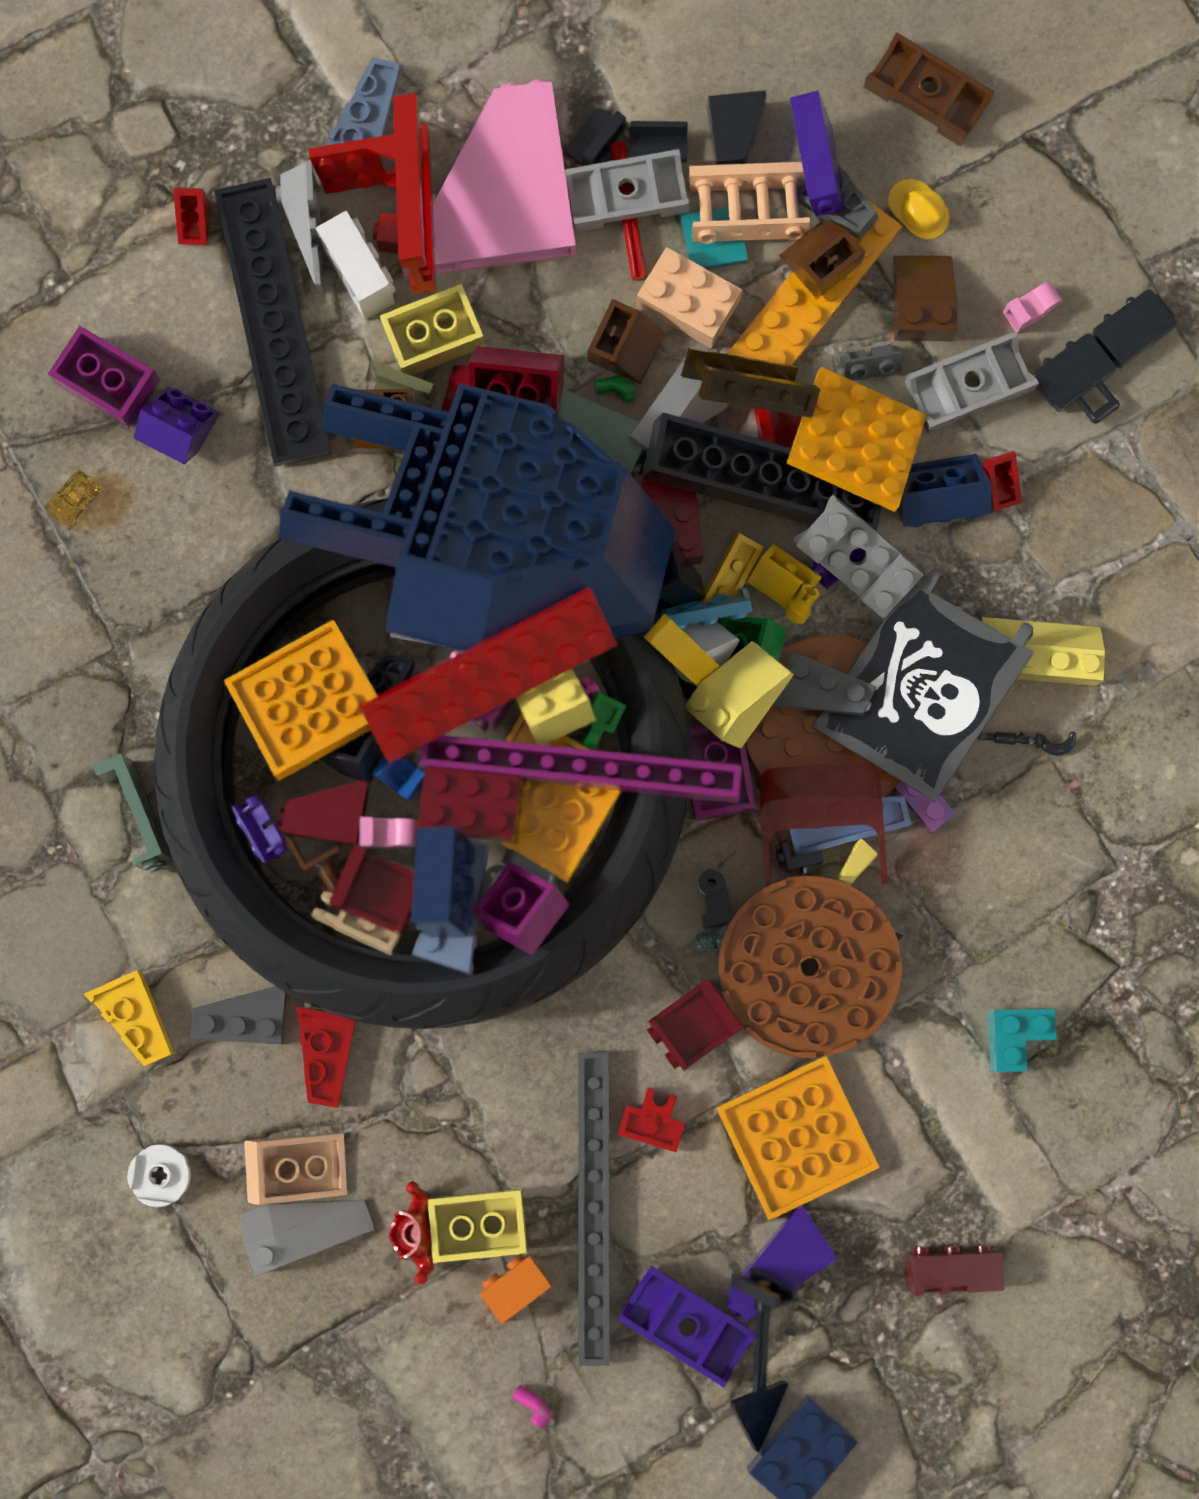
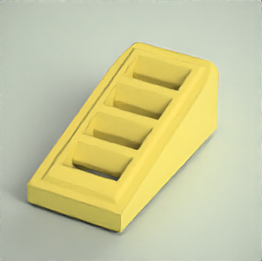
[837,838,878,885]

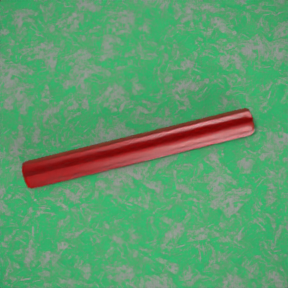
[610,141,647,281]

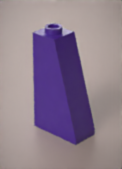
[790,90,844,217]
[726,1205,838,1322]

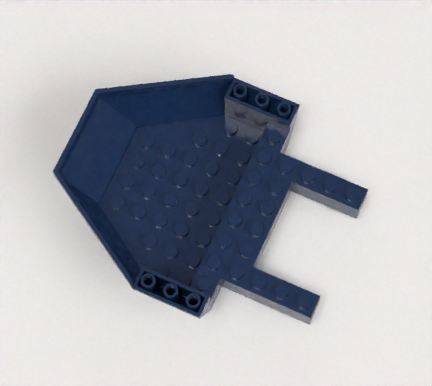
[279,383,676,651]

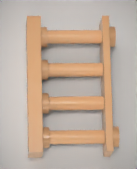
[689,162,810,244]

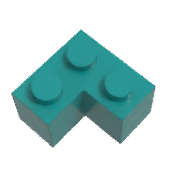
[988,1009,1057,1072]

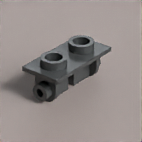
[840,344,902,381]

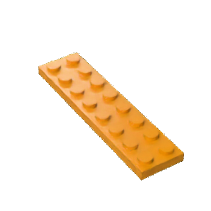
[727,201,902,366]

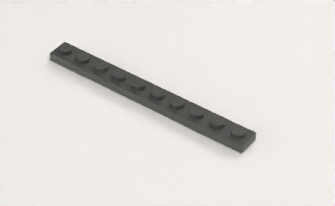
[578,1052,609,1366]

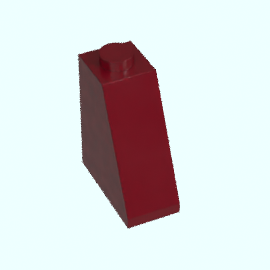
[278,781,370,846]

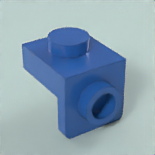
[371,755,425,801]

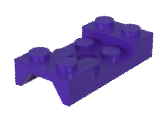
[618,1264,756,1388]

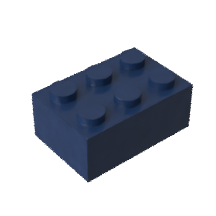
[411,827,476,937]
[747,1395,858,1499]

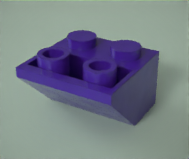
[133,386,220,465]

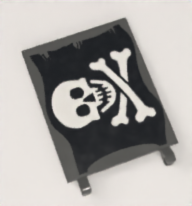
[813,569,1034,802]

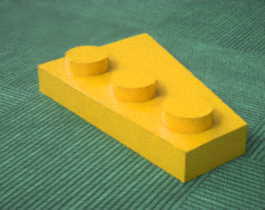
[84,970,175,1066]

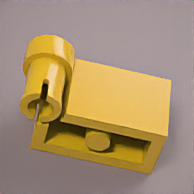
[747,544,822,624]

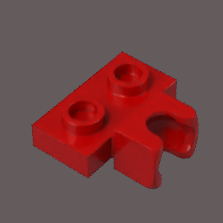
[618,1087,685,1152]

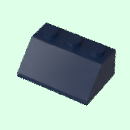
[897,454,991,527]

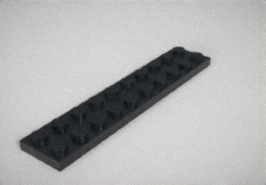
[214,178,332,467]

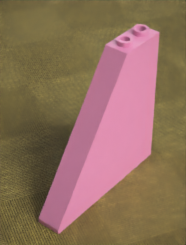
[402,80,576,279]

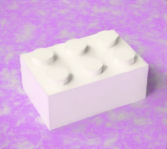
[316,211,396,320]

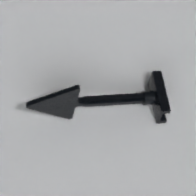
[730,1266,798,1452]

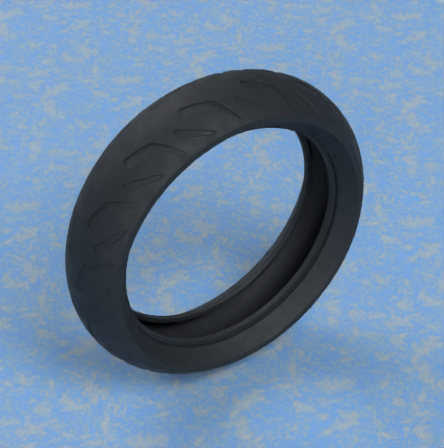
[154,498,692,1029]

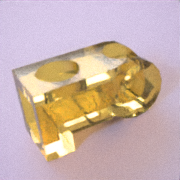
[44,470,101,531]

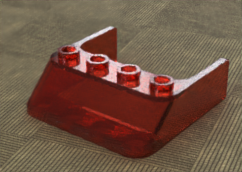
[759,762,888,886]

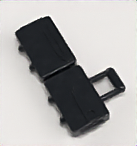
[1032,289,1177,424]

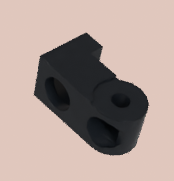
[698,869,733,930]

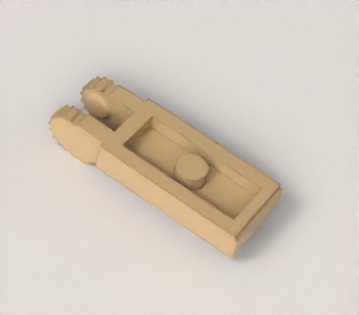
[312,891,401,955]

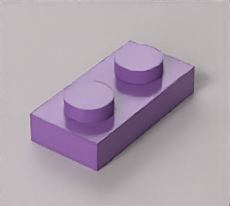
[894,782,956,833]

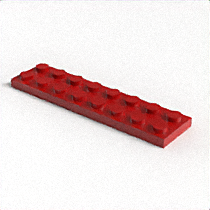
[359,587,617,763]

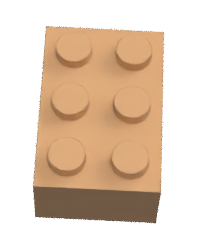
[636,247,742,349]

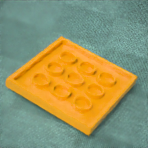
[787,366,927,512]
[224,619,377,781]
[497,713,622,883]
[716,1056,880,1221]

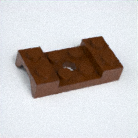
[863,32,995,147]

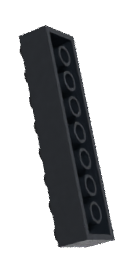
[642,412,882,531]

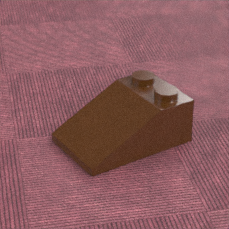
[893,255,957,341]

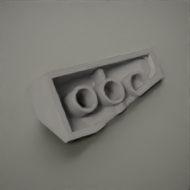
[276,161,324,294]
[629,342,730,451]
[239,1200,375,1276]

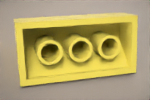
[981,617,1105,686]

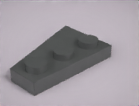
[797,162,879,240]
[770,652,876,716]
[190,986,287,1044]

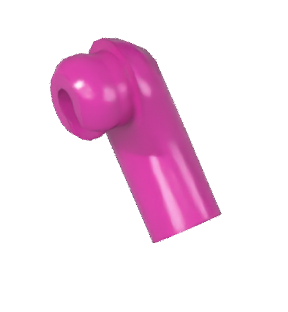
[512,1385,552,1428]

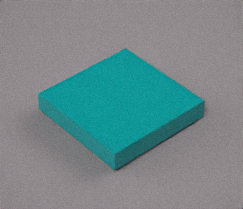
[681,206,748,269]

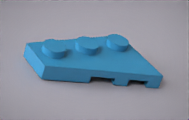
[661,587,753,629]

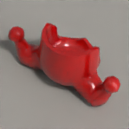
[388,1181,435,1285]

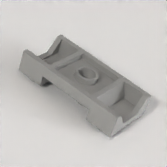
[565,149,689,233]
[905,331,1039,434]
[793,494,924,619]

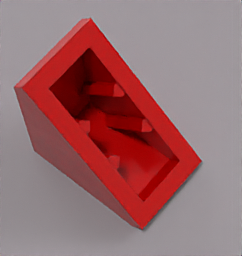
[173,187,210,245]
[982,451,1022,511]

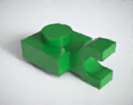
[579,690,626,750]

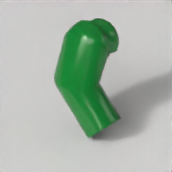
[594,376,636,402]

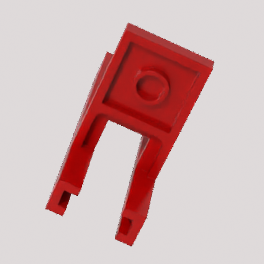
[309,93,437,294]

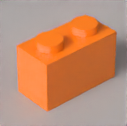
[480,1254,552,1325]

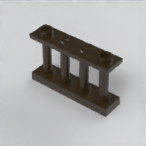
[681,347,821,418]

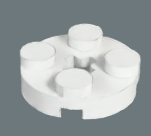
[127,1144,191,1207]

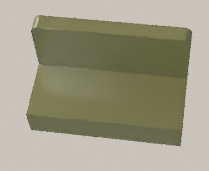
[374,364,436,407]

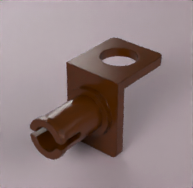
[285,836,341,892]

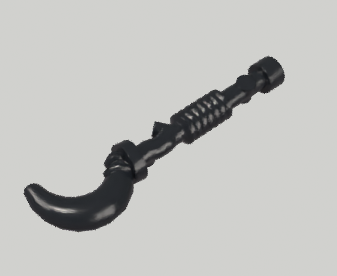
[977,731,1076,756]

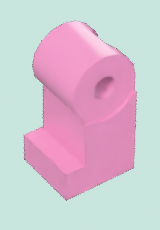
[1002,281,1063,333]
[360,817,419,849]

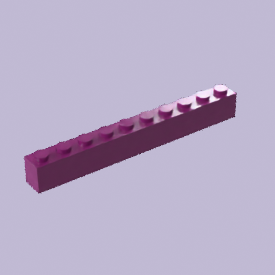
[419,735,742,803]

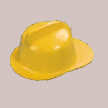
[888,179,950,240]

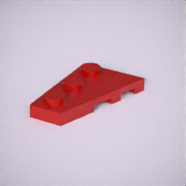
[296,1006,356,1108]

